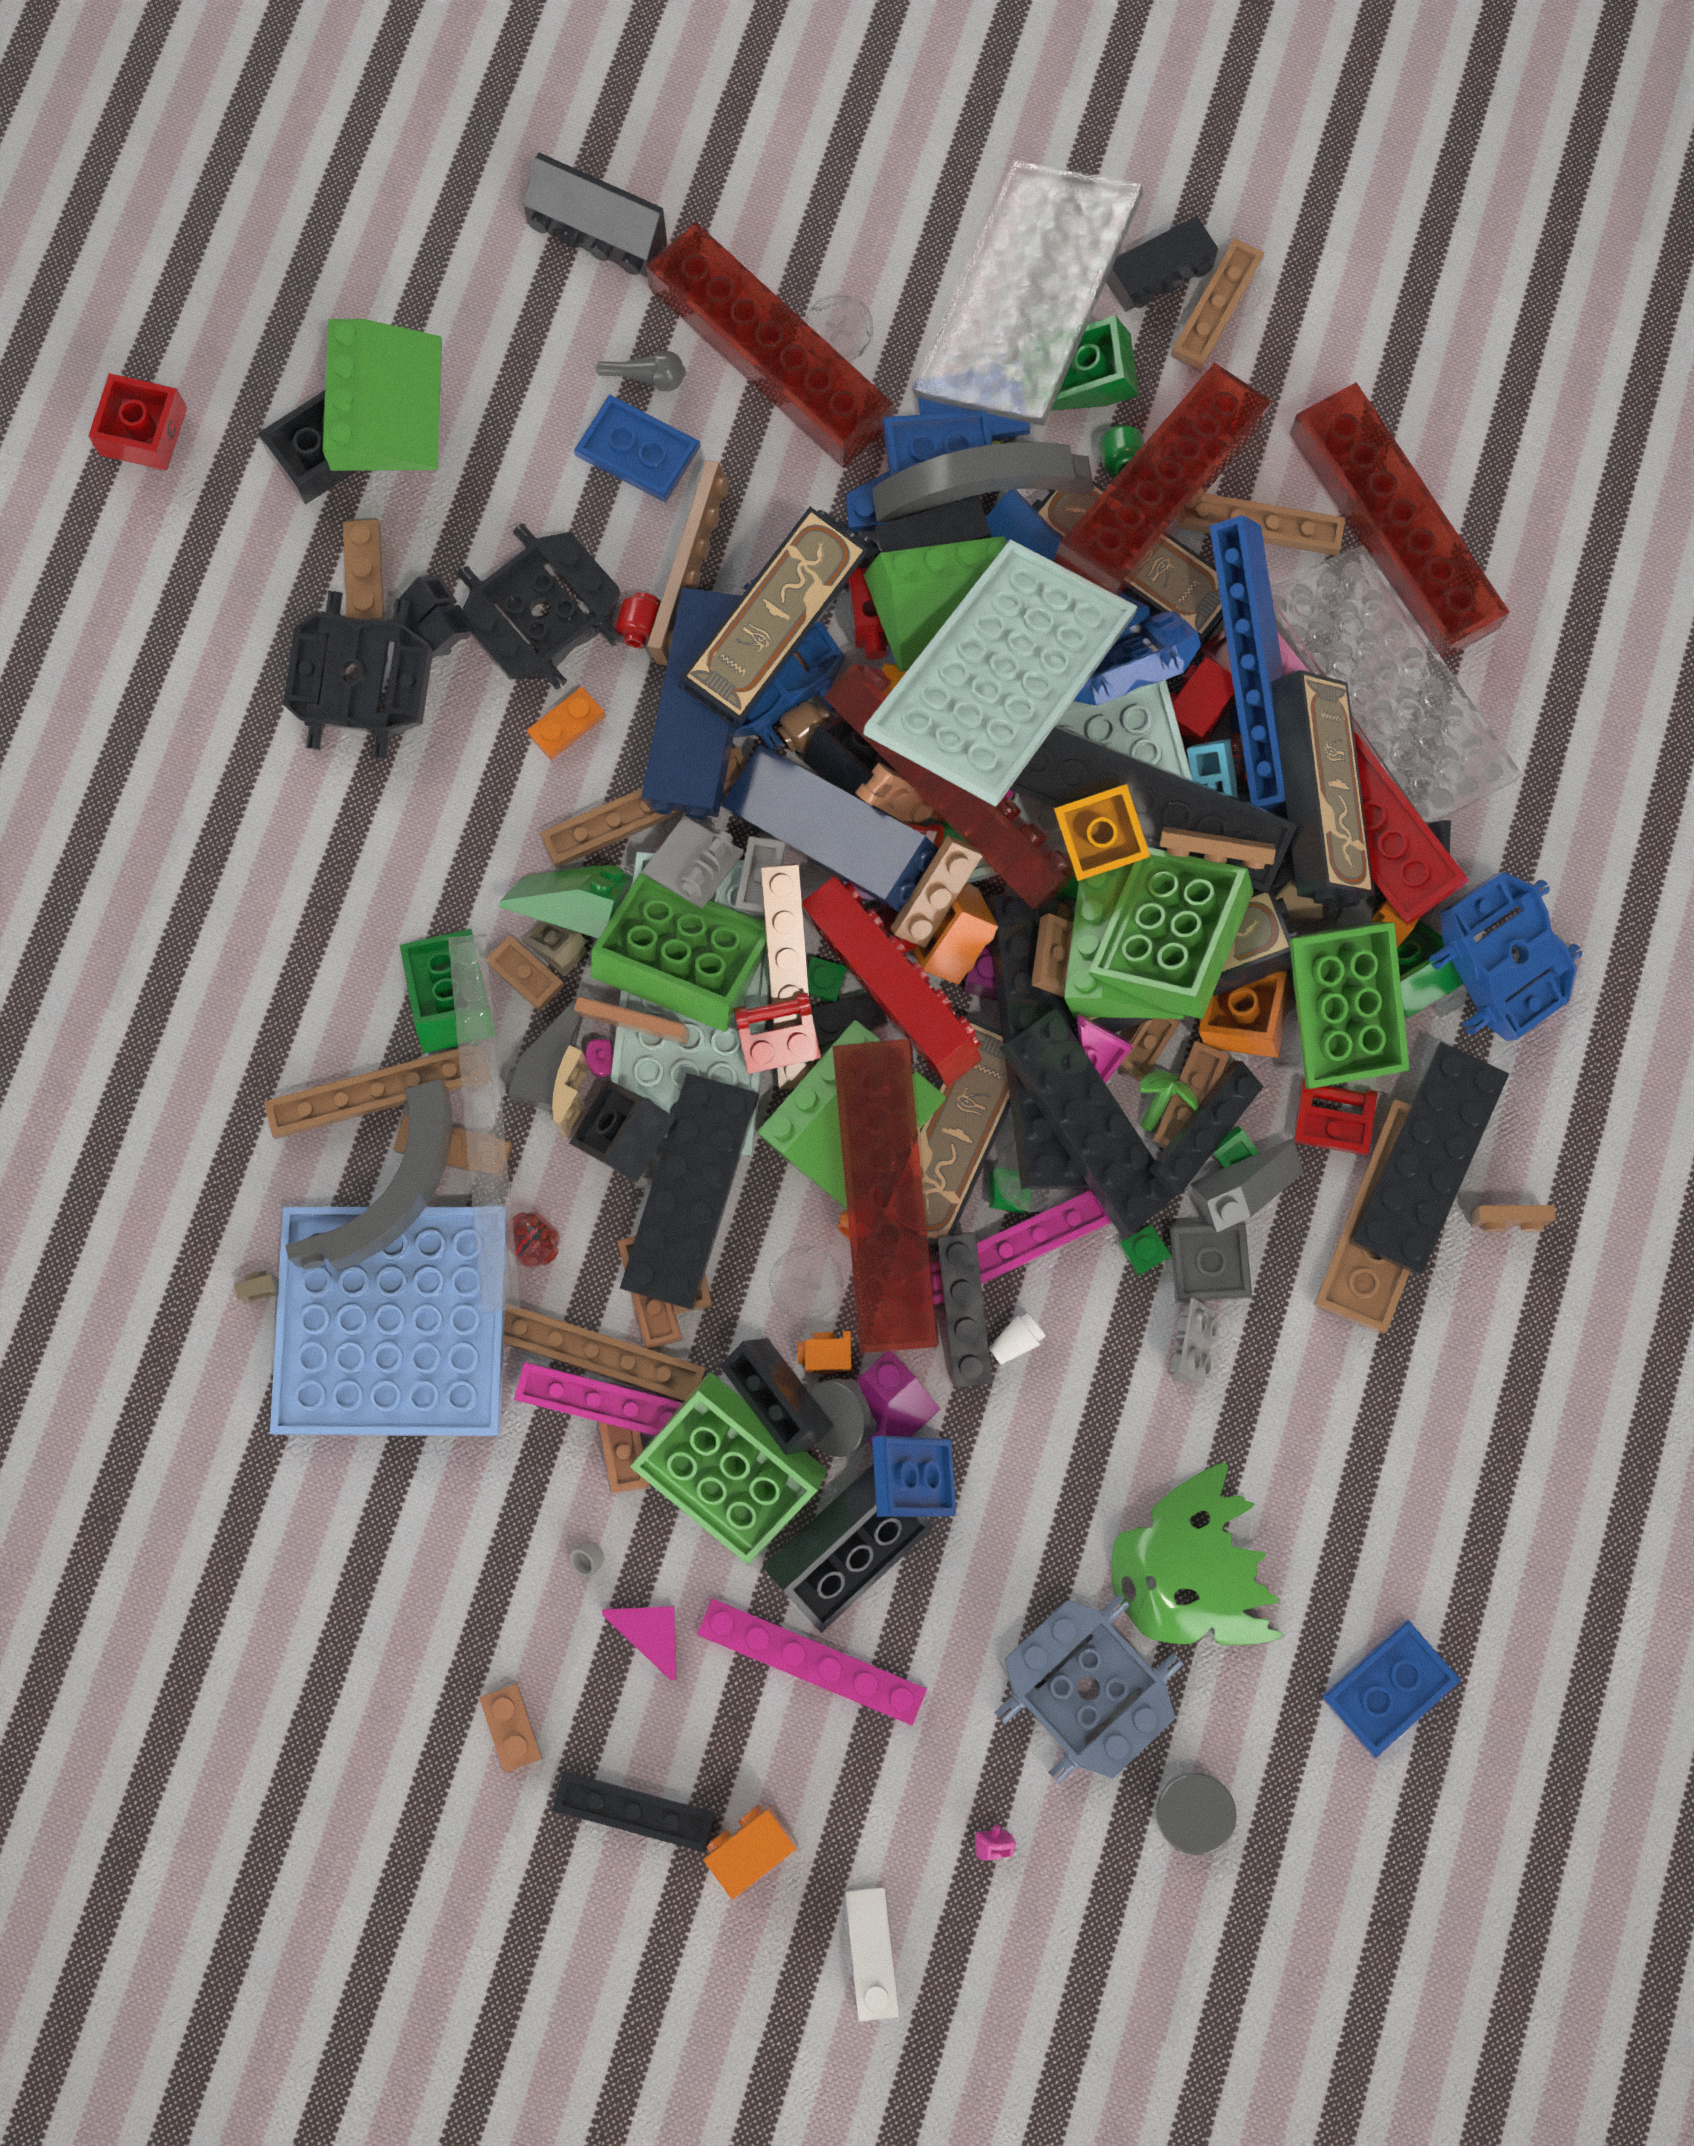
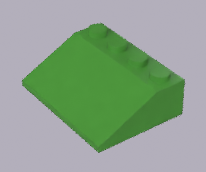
[323,319,442,471]
[864,536,1007,672]
[1089,847,1254,1019]
[1064,865,1185,1019]
[590,872,766,1033]
[1289,921,1410,1089]
[757,1020,947,1212]
[630,1372,828,1565]

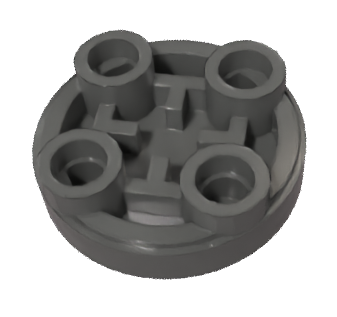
[809,1379,877,1457]
[1156,1773,1237,1855]

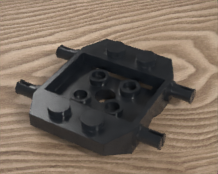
[457,523,623,690]
[283,591,434,759]

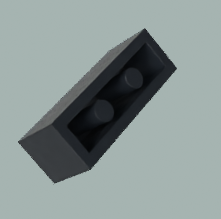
[1104,216,1218,312]
[875,495,991,553]
[720,1338,834,1455]

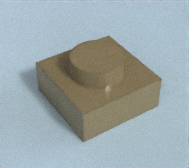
[234,1271,279,1304]

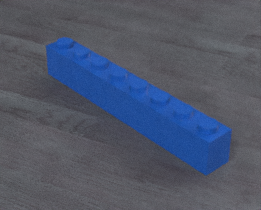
[1210,515,1287,814]

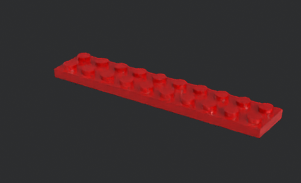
[1199,629,1469,926]

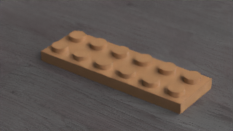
[1313,1099,1411,1334]

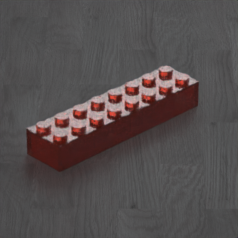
[646,222,894,469]
[1053,362,1272,596]
[1289,382,1510,662]
[823,664,1075,909]
[832,1039,939,1353]

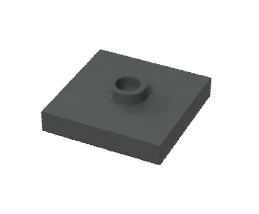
[1169,1222,1252,1303]

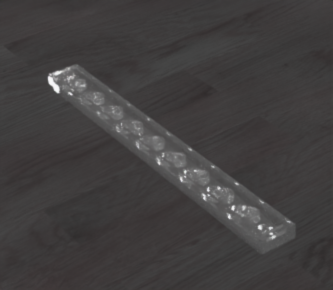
[448,934,521,1313]

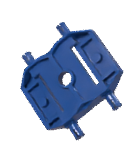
[734,579,845,752]
[1073,611,1201,706]
[1429,872,1582,1041]

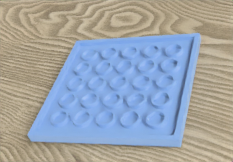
[270,1207,509,1436]

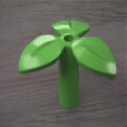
[1139,1069,1198,1132]

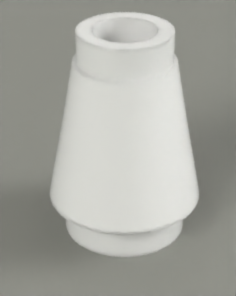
[988,1312,1046,1365]

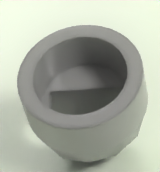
[569,1542,604,1577]

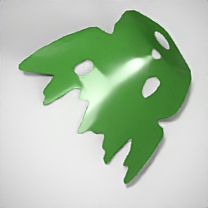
[1111,1463,1282,1645]

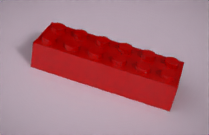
[802,876,982,1088]

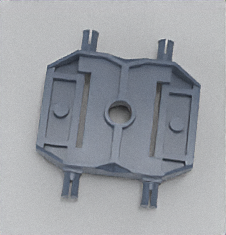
[994,1594,1184,1785]

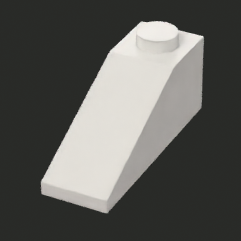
[845,1887,899,2022]

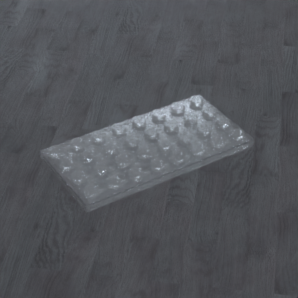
[912,161,1144,426]
[1270,545,1523,824]

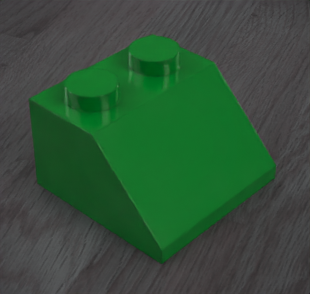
[1397,920,1464,1018]

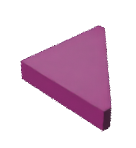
[1077,1014,1134,1084]
[602,1606,677,1680]

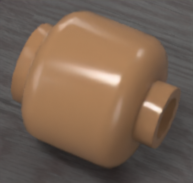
[777,700,831,755]

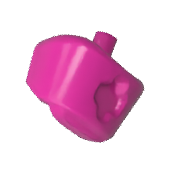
[585,1039,614,1078]
[975,1825,1016,1861]

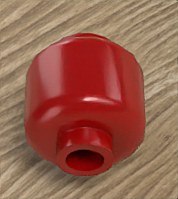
[615,592,661,649]

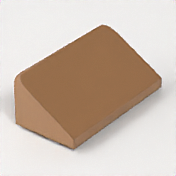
[1117,1018,1180,1082]

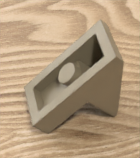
[522,920,587,976]

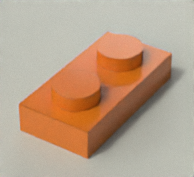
[526,686,606,761]

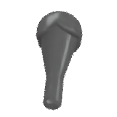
[596,350,686,392]

